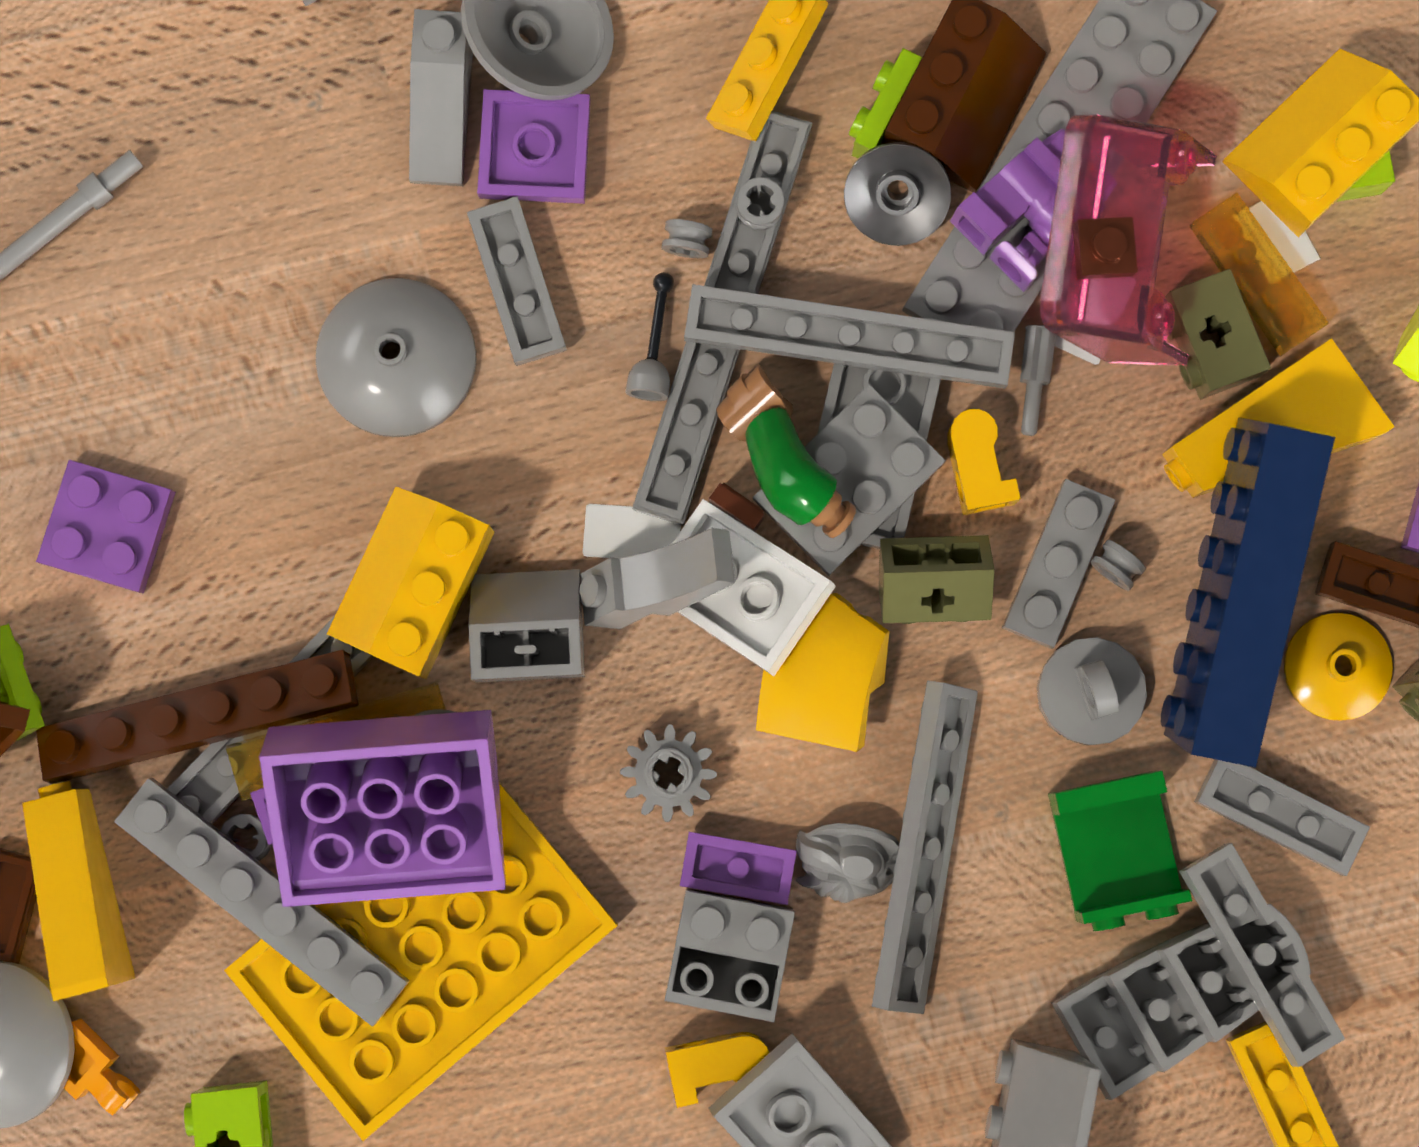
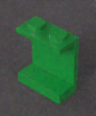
[1048,771,1192,931]

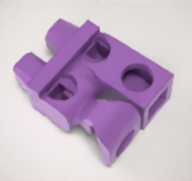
[950,129,1117,292]

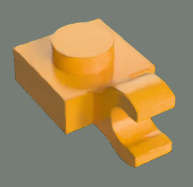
[64,1019,141,1115]

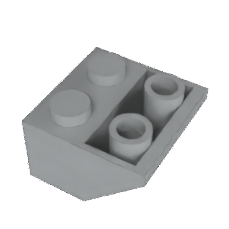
[469,569,585,683]
[665,888,795,1022]

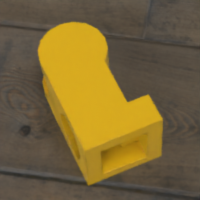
[947,409,1021,516]
[664,1032,769,1108]

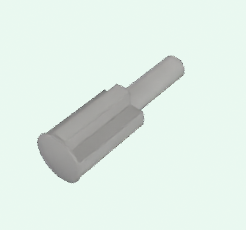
[1020,325,1057,436]

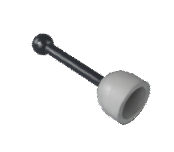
[625,272,674,401]

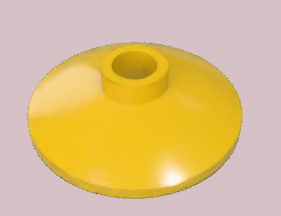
[1284,613,1393,721]

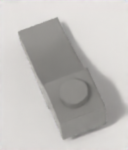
[579,528,735,629]

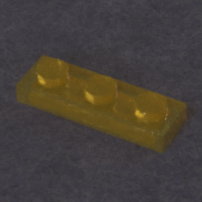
[1189,193,1329,357]

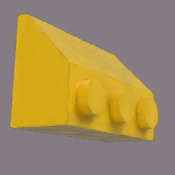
[1222,49,1419,238]
[327,487,495,680]

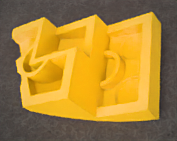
[756,593,890,752]

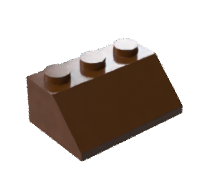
[882,0,1046,193]

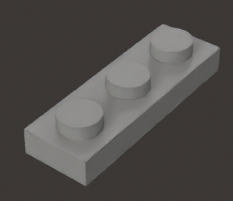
[467,196,567,367]
[1002,479,1115,649]
[1194,759,1370,876]

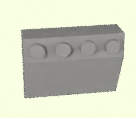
[985,1039,1101,1147]

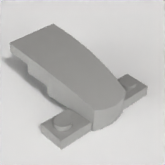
[1051,843,1345,1100]

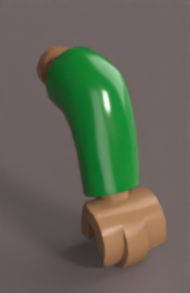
[716,364,856,538]

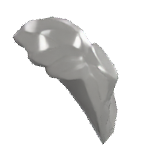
[796,823,899,903]

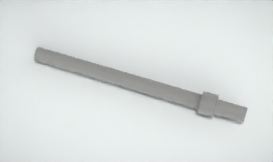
[0,150,144,281]

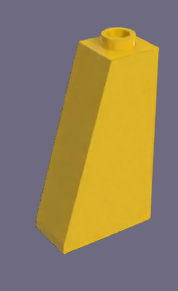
[1162,338,1395,498]
[22,781,136,1001]

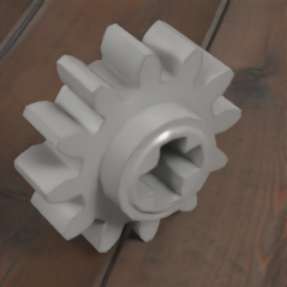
[620,725,717,822]

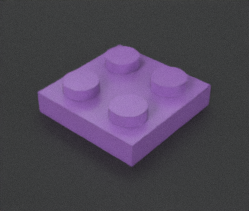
[477,89,591,204]
[36,460,176,594]

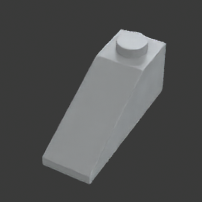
[409,9,473,186]

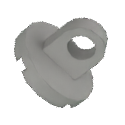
[1037,637,1147,746]

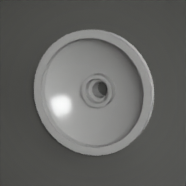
[461,0,614,100]
[316,278,476,437]
[0,961,75,1128]

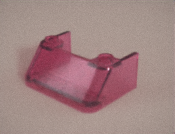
[1040,114,1217,366]

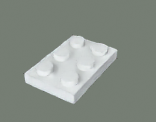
[671,499,836,676]

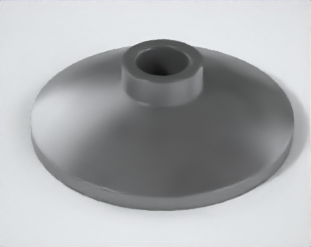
[844,142,951,246]

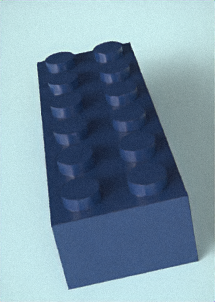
[1161,417,1335,768]

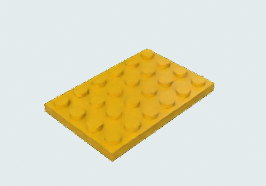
[224,781,618,1141]

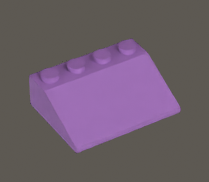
[259,710,506,907]

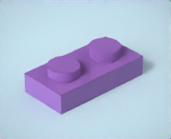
[680,831,797,905]

